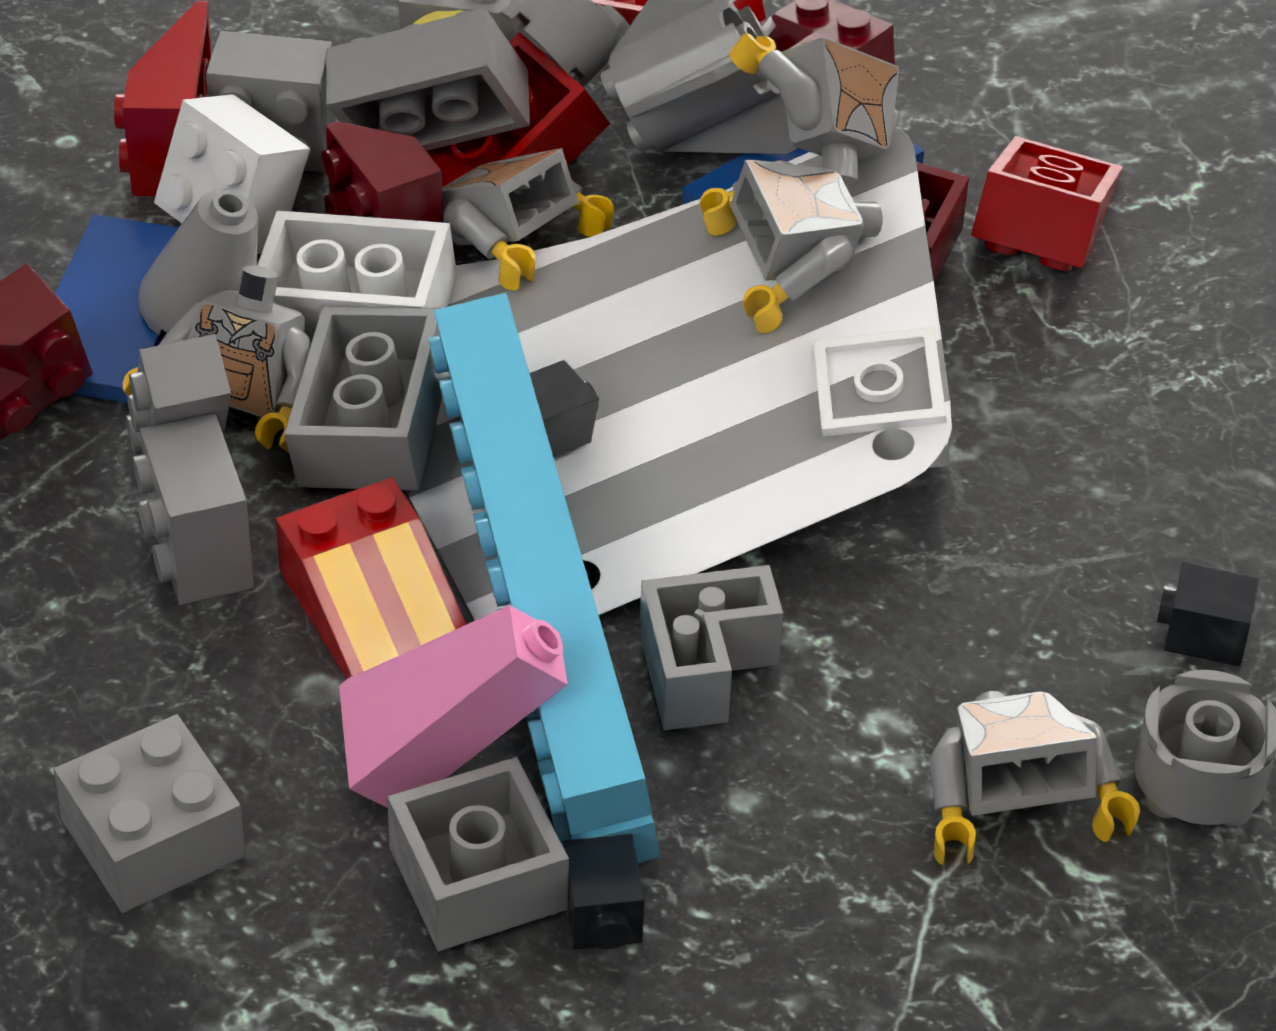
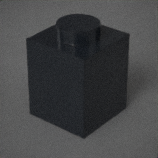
[529,360,600,457]
[1157,562,1259,667]
[563,834,645,949]

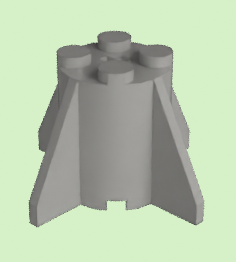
[600,0,798,154]

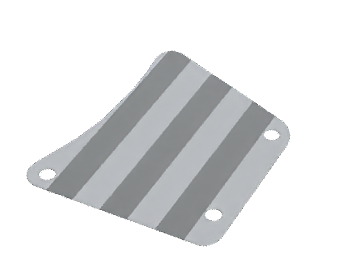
[405,127,952,620]

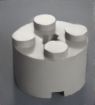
[500,0,630,87]
[1134,670,1276,826]

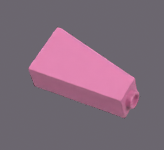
[339,605,568,808]

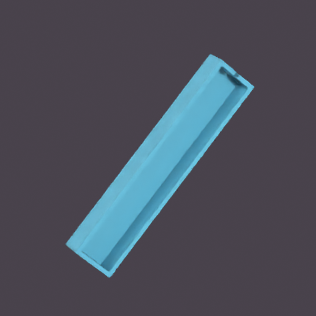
[428,293,661,863]

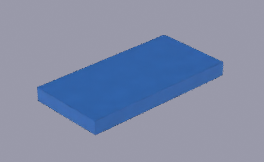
[55,214,179,403]

